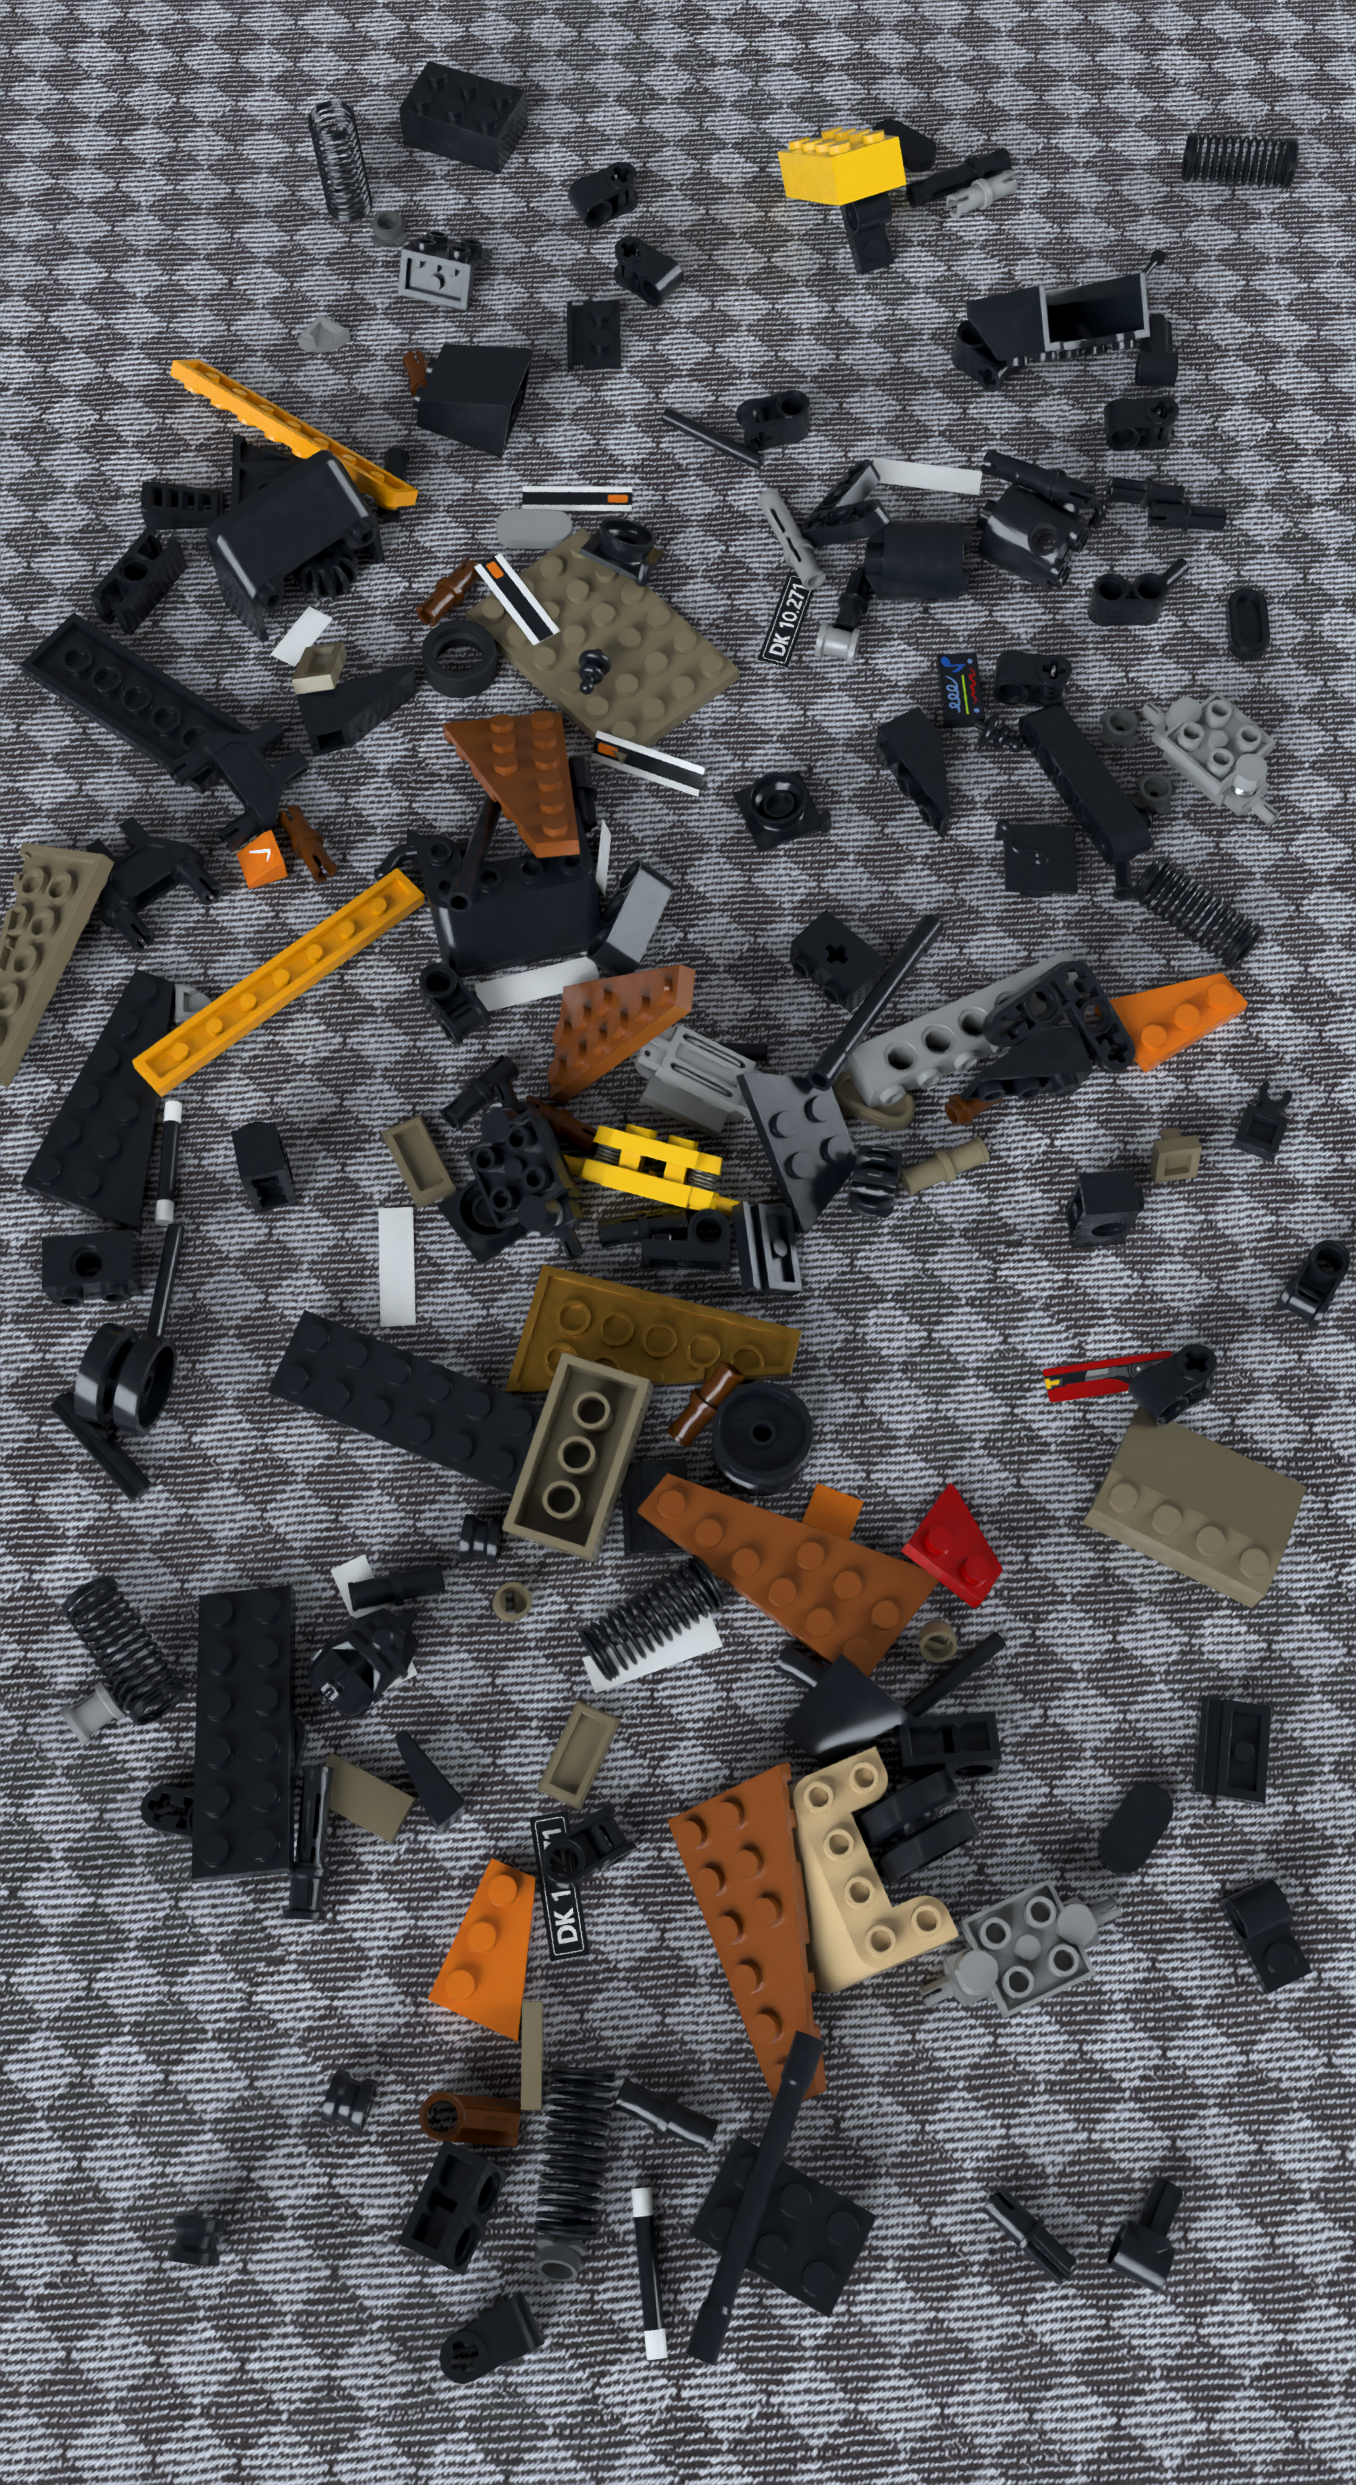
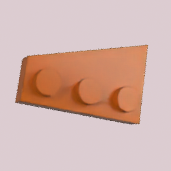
[427,1858,537,2042]

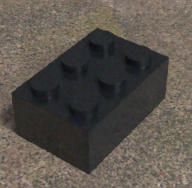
[399,61,528,174]
[688,2135,877,2318]

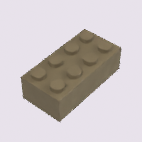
[502,1352,655,1563]

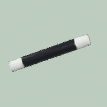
[155,1101,182,1226]
[631,2187,668,2360]

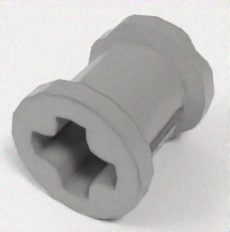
[814,621,861,665]
[60,1681,125,1745]

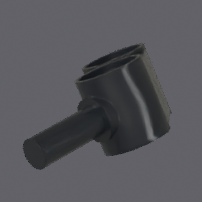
[1087,559,1190,627]

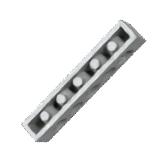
[845,950,1090,1108]

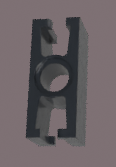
[90,526,187,636]

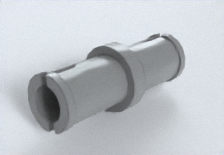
[946,170,1017,219]

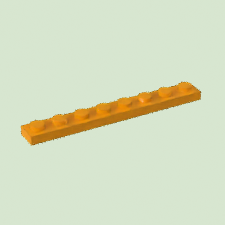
[170,359,419,510]
[132,868,425,1097]

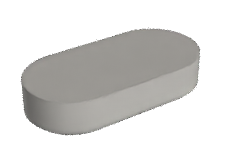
[496,509,573,549]

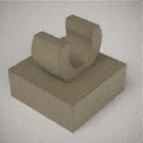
[1150,1127,1202,1183]

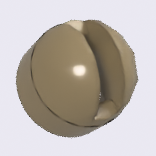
[493,1582,532,1622]
[918,1620,957,1662]

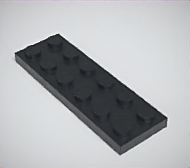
[20,613,253,795]
[267,1310,543,1495]
[191,1585,296,1883]

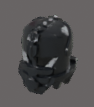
[308,1608,418,1718]

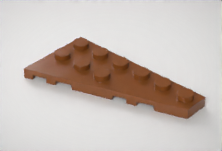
[442,710,580,858]
[637,1473,939,1676]

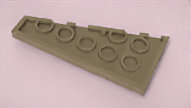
[0,842,115,1088]

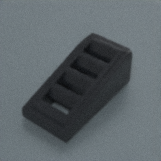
[141,482,225,530]
[395,1730,469,1835]

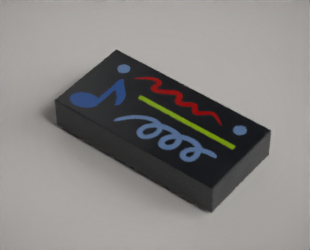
[936,653,985,729]

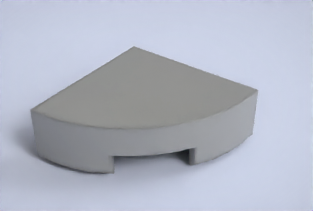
[298,314,351,352]
[175,984,212,1027]

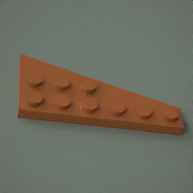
[547,964,696,1104]
[667,1762,827,2102]

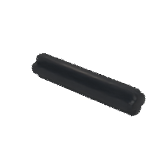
[51,1392,151,1501]

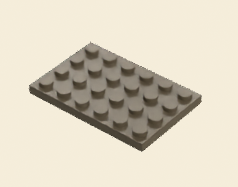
[466,528,740,765]

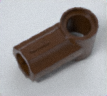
[419,2091,521,2148]

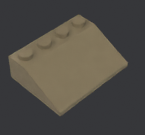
[1082,1405,1307,1608]

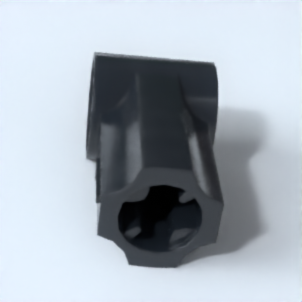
[1135,314,1179,388]

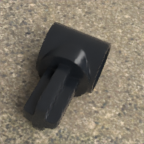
[1107,2177,1183,2293]

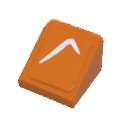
[236,829,288,890]

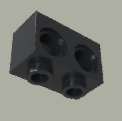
[231,1121,298,1213]
[895,1711,1002,1783]
[398,2139,509,2276]

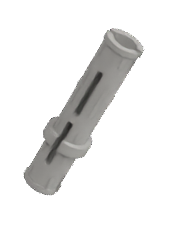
[757,488,826,590]

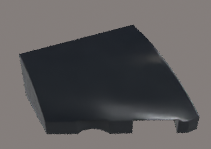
[781,1654,916,1767]

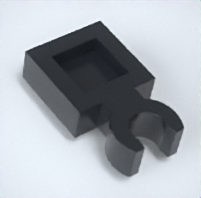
[1231,1081,1292,1162]

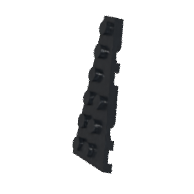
[20,969,176,1234]

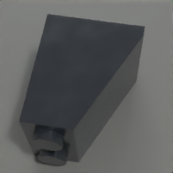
[413,344,533,458]

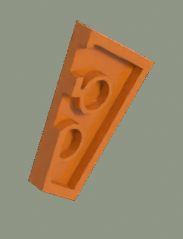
[1094,972,1248,1073]

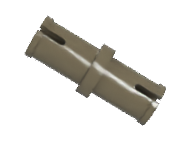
[900,1136,990,1196]

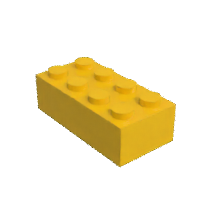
[778,126,907,206]

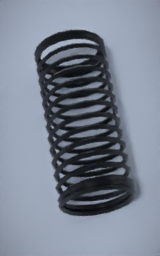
[307,101,372,221]
[1182,131,1299,190]
[1131,856,1263,970]
[578,1555,727,1682]
[61,1576,187,1726]
[533,2066,616,2238]

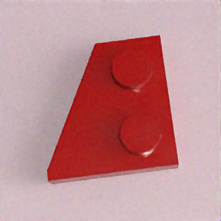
[900,1483,1004,1609]

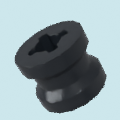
[459,1514,504,1564]
[321,2069,378,2132]
[167,2214,227,2266]

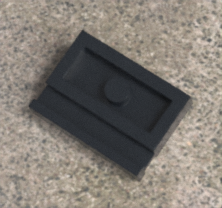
[567,301,621,369]
[732,1201,803,1296]
[621,1458,687,1556]
[1191,1695,1272,1806]

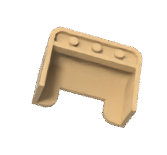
[788,1746,959,1994]

